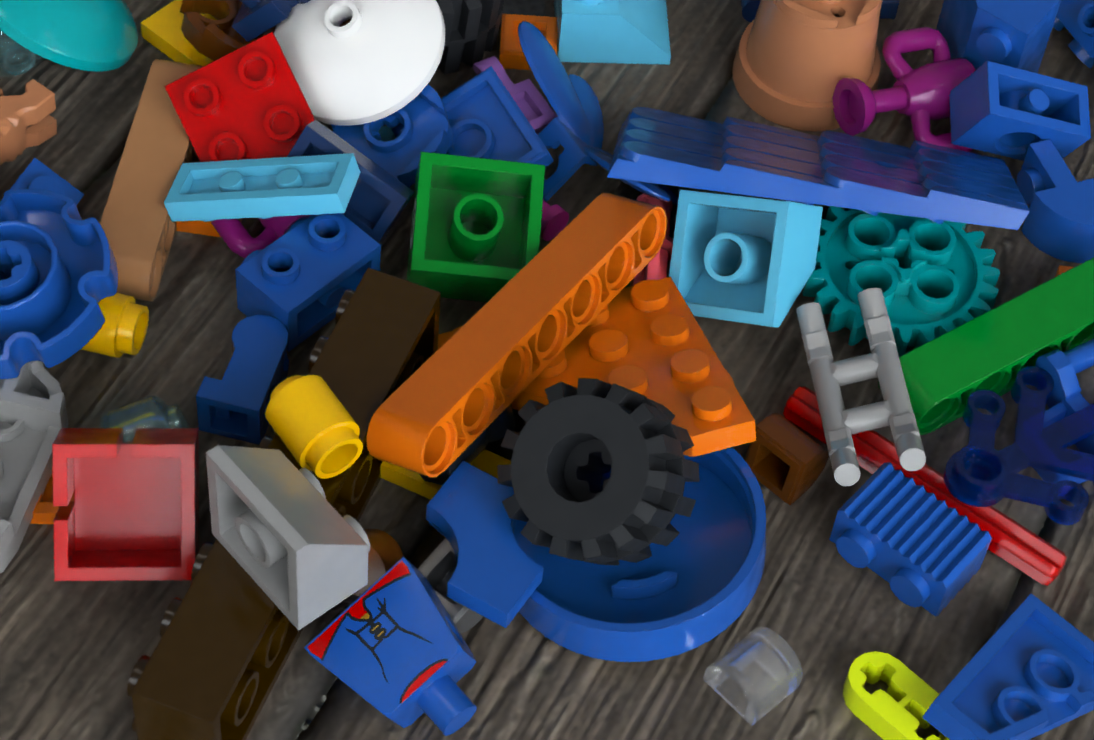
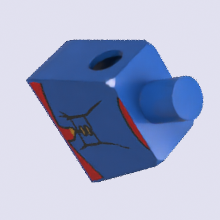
[304,556,477,736]

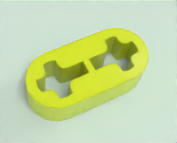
[843,651,949,740]

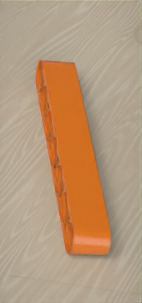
[366,192,667,477]

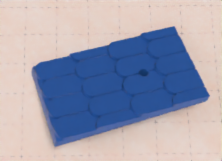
[607,107,1030,230]

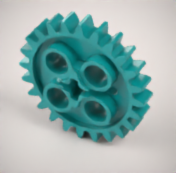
[802,206,1000,357]

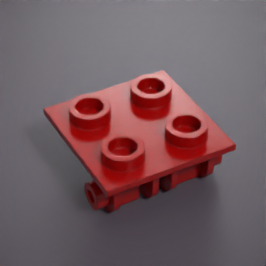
[164,32,315,162]

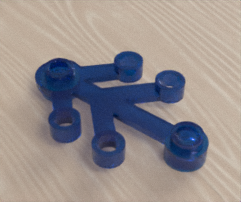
[944,366,1094,525]

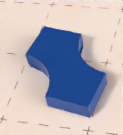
[426,461,544,628]

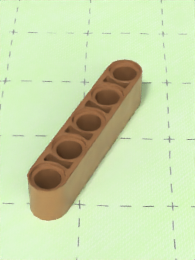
[100,59,203,302]

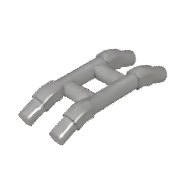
[796,288,926,486]

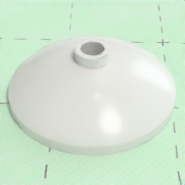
[274,0,445,126]

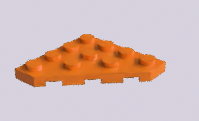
[438,277,756,457]

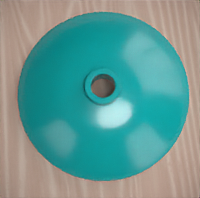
[0,0,138,72]

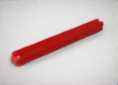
[783,386,1067,586]

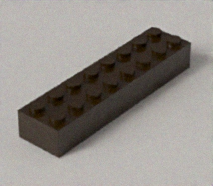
[127,268,441,740]

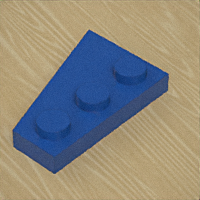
[922,593,1094,740]

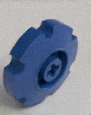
[0,189,118,379]

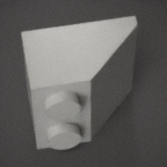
[206,445,371,631]

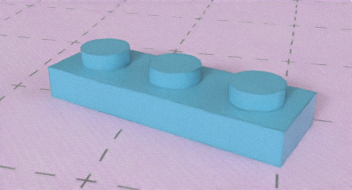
[164,153,361,222]

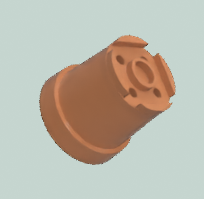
[732,0,883,132]

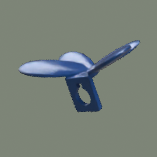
[518,21,679,205]

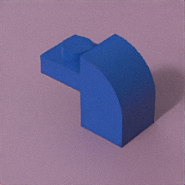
[1016,139,1094,263]

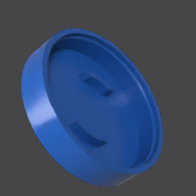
[511,447,766,662]

